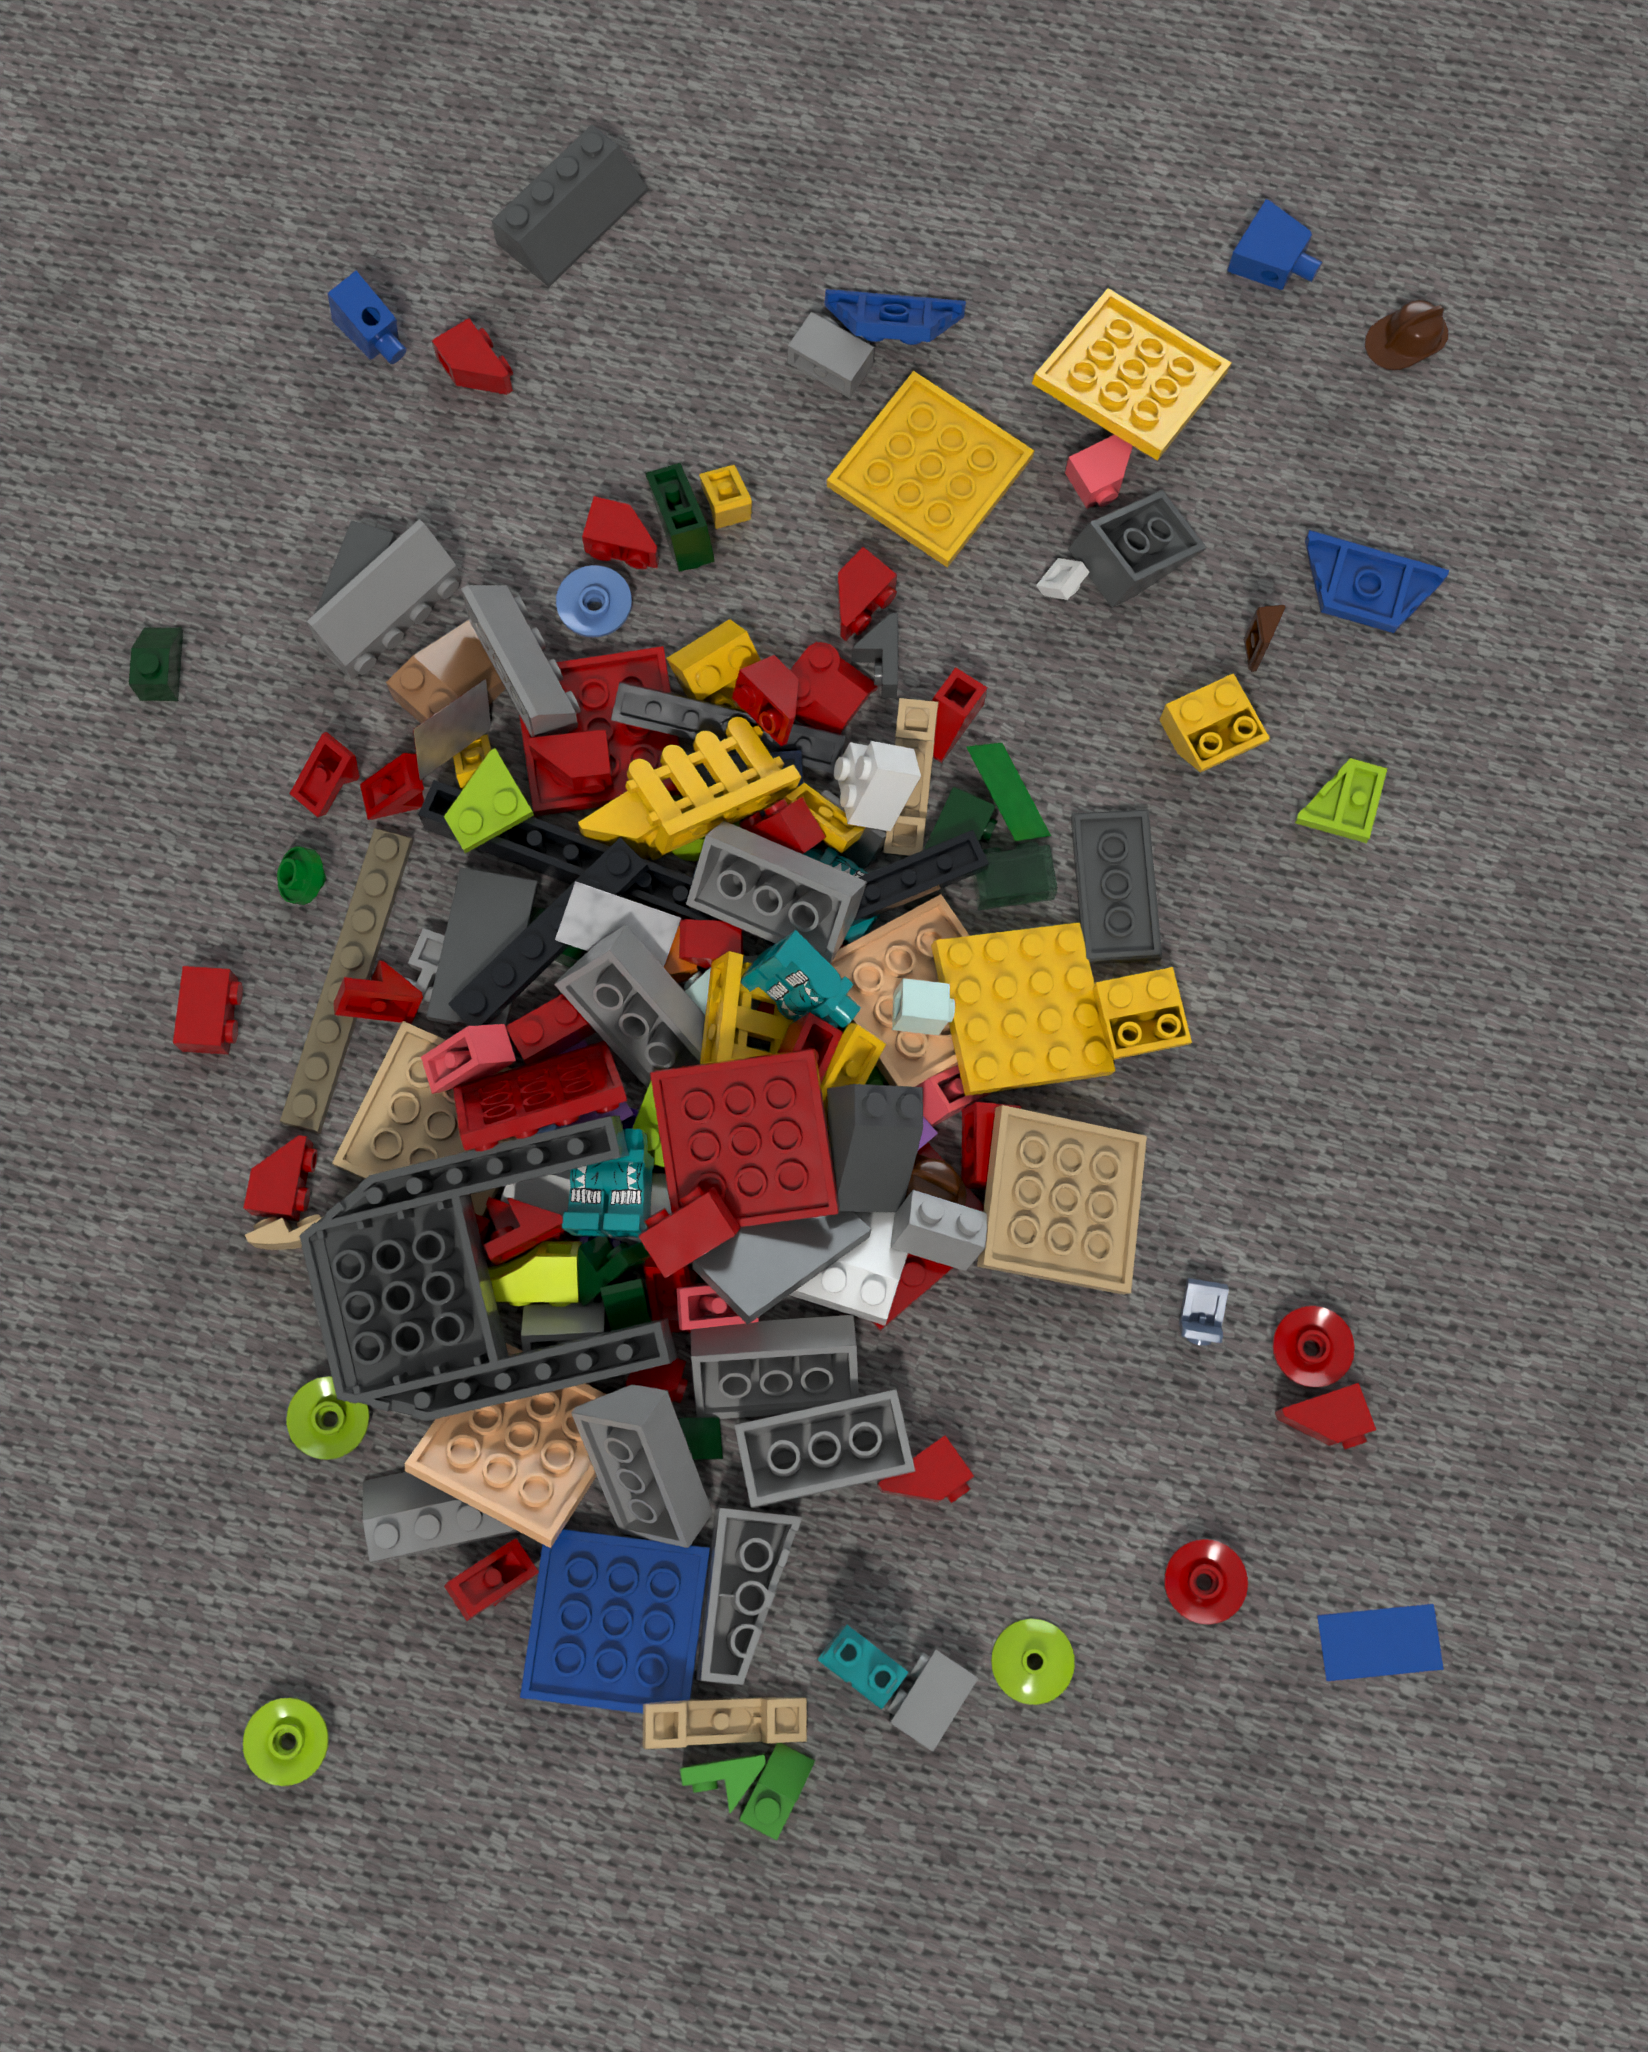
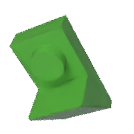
[739,1743,815,1841]
[680,1753,766,1814]

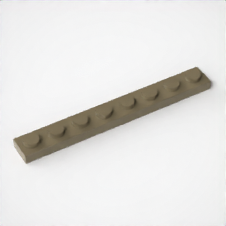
[280,828,413,1134]

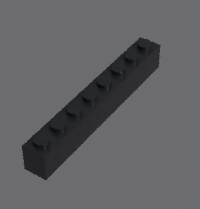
[418,780,719,926]

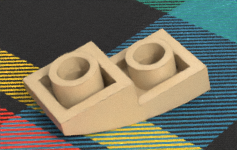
[245,1214,322,1250]

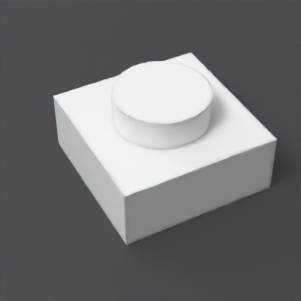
[1036,558,1090,600]

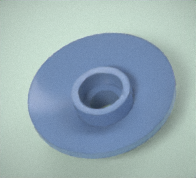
[556,565,632,637]

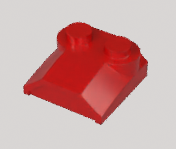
[790,641,878,734]

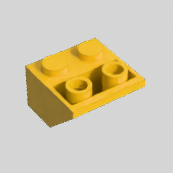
[666,619,761,711]
[1159,673,1270,773]
[1092,967,1192,1060]

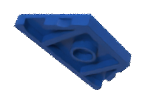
[824,289,966,345]
[1305,530,1449,633]

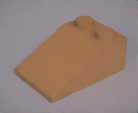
[386,620,505,723]

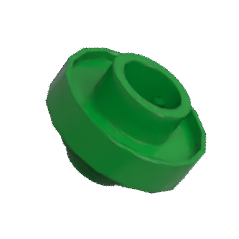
[277,846,326,905]

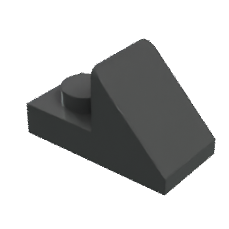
[851,613,898,698]

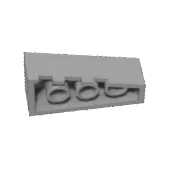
[696,1508,802,1685]

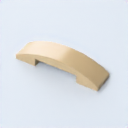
[883,698,938,856]
[643,1697,807,1749]

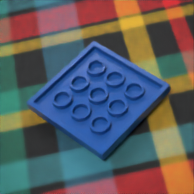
[520,1529,710,1714]

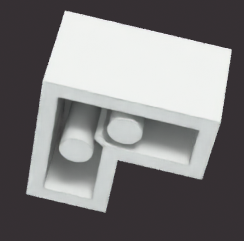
[834,741,921,831]

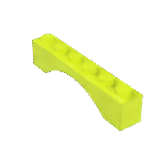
[488,1241,582,1307]

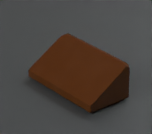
[1244,605,1286,672]

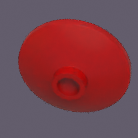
[1273,1306,1355,1388]
[1164,1539,1248,1625]

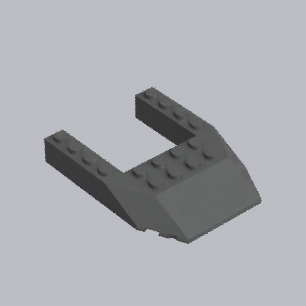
[299,1115,677,1421]

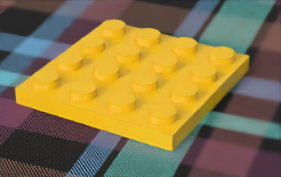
[1031,288,1232,461]
[827,371,1035,568]
[931,922,1116,1096]

